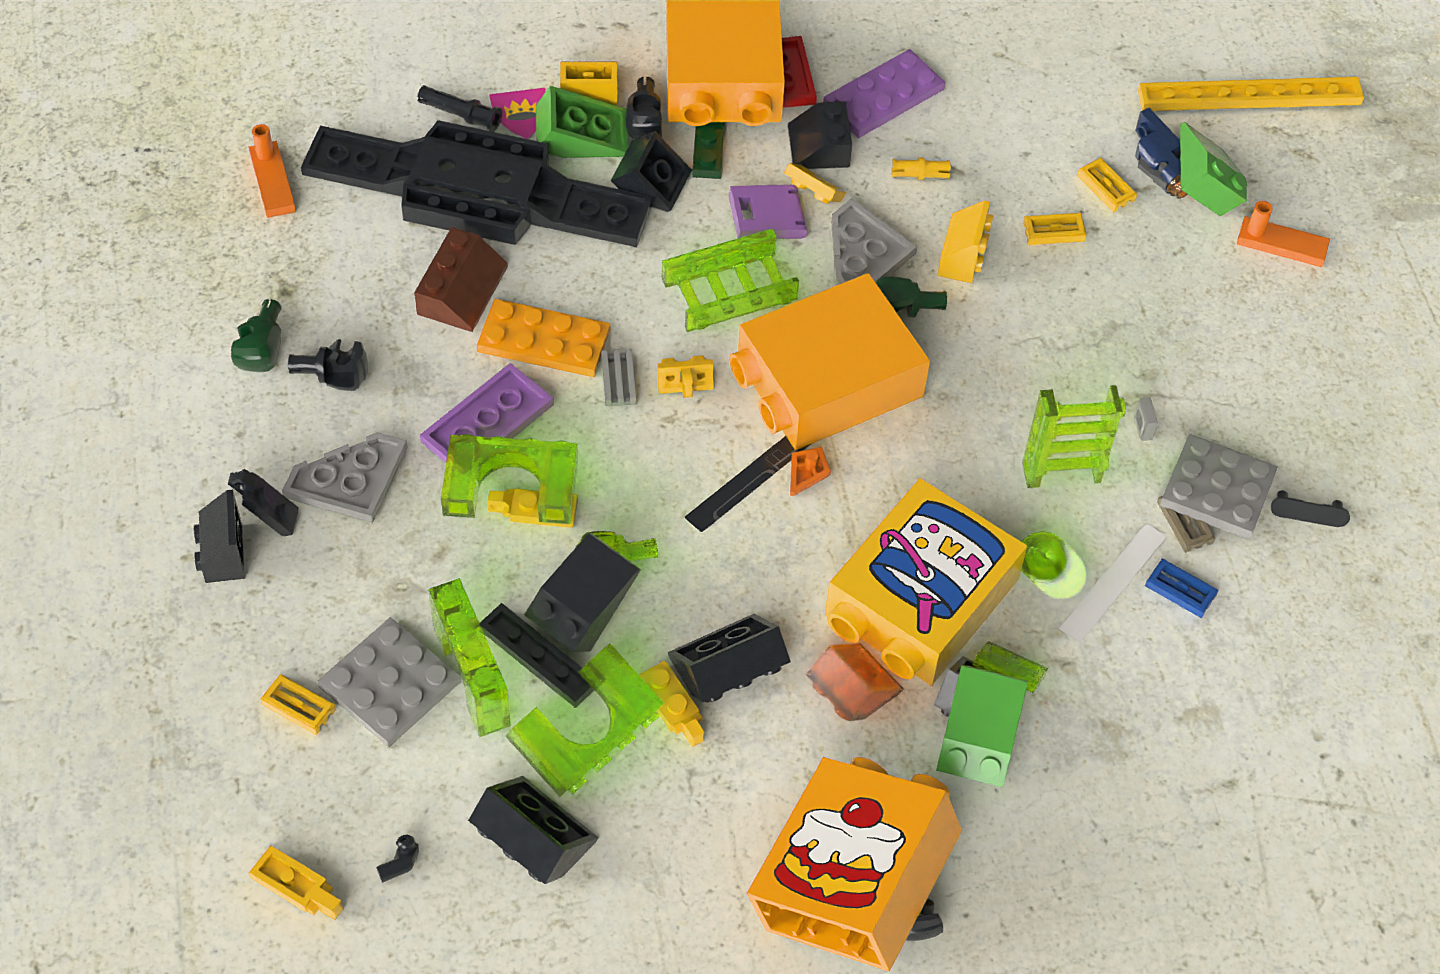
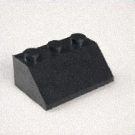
[668,614,791,702]
[468,776,599,884]

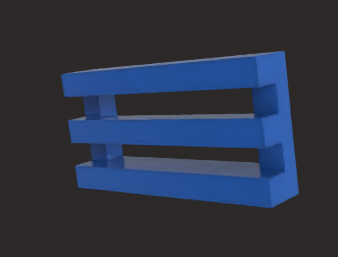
[1145,558,1219,618]

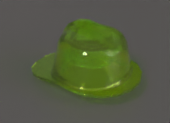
[1021,531,1087,599]

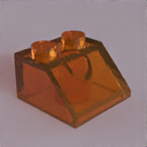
[805,643,904,721]

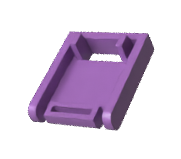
[728,185,808,240]

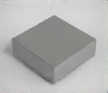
[1134,397,1158,441]

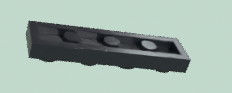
[479,603,598,708]

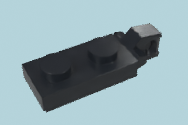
[228,469,299,537]

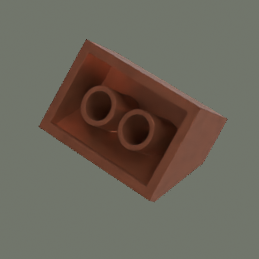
[414,227,508,332]

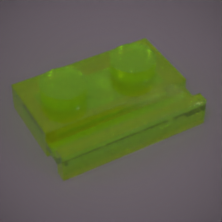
[973,641,1048,693]

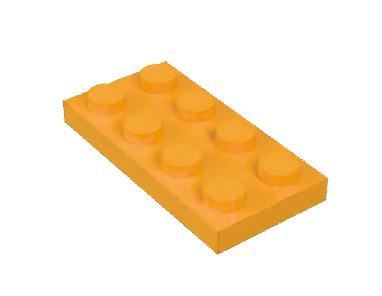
[477,298,610,377]

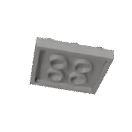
[1160,434,1278,540]
[318,617,461,748]

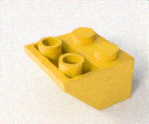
[560,61,617,106]
[937,201,994,284]

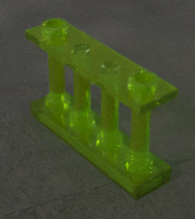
[661,229,799,332]
[1022,385,1126,488]

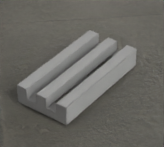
[601,349,636,406]

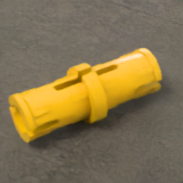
[891,157,951,180]

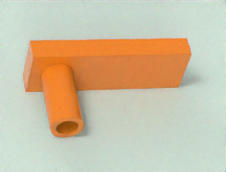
[248,124,296,218]
[1237,201,1330,267]

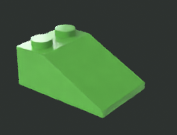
[536,85,629,158]
[1180,122,1247,216]
[936,664,1028,787]

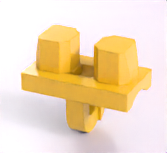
[657,355,714,398]

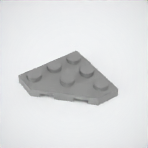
[831,198,917,286]
[282,432,408,523]

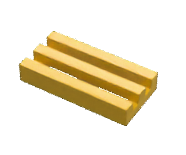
[1077,157,1137,212]
[1023,213,1087,245]
[260,674,336,735]

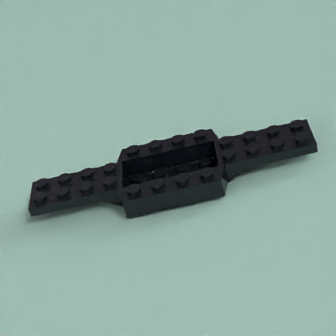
[301,120,652,247]

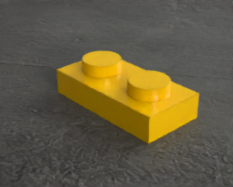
[784,163,846,204]

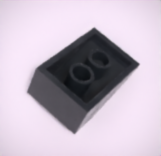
[524,533,641,652]

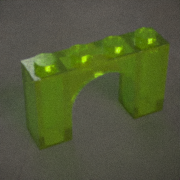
[441,434,578,524]
[428,578,511,737]
[505,643,664,797]

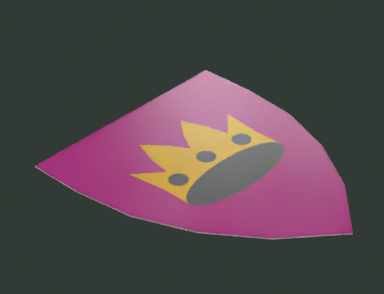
[489,88,546,139]

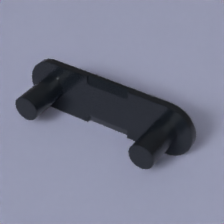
[1271,490,1350,527]

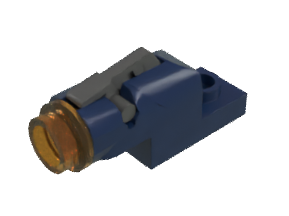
[1135,108,1188,199]

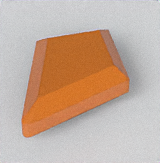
[790,447,831,496]

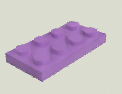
[823,49,945,139]
[420,363,554,478]

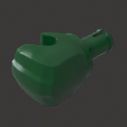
[876,277,947,318]
[231,299,282,372]

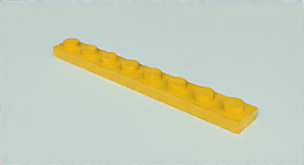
[1138,77,1364,111]

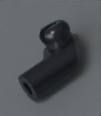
[376,834,419,883]

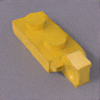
[487,488,578,528]
[637,660,704,747]
[249,846,344,920]

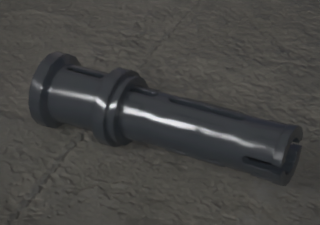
[417,85,502,132]

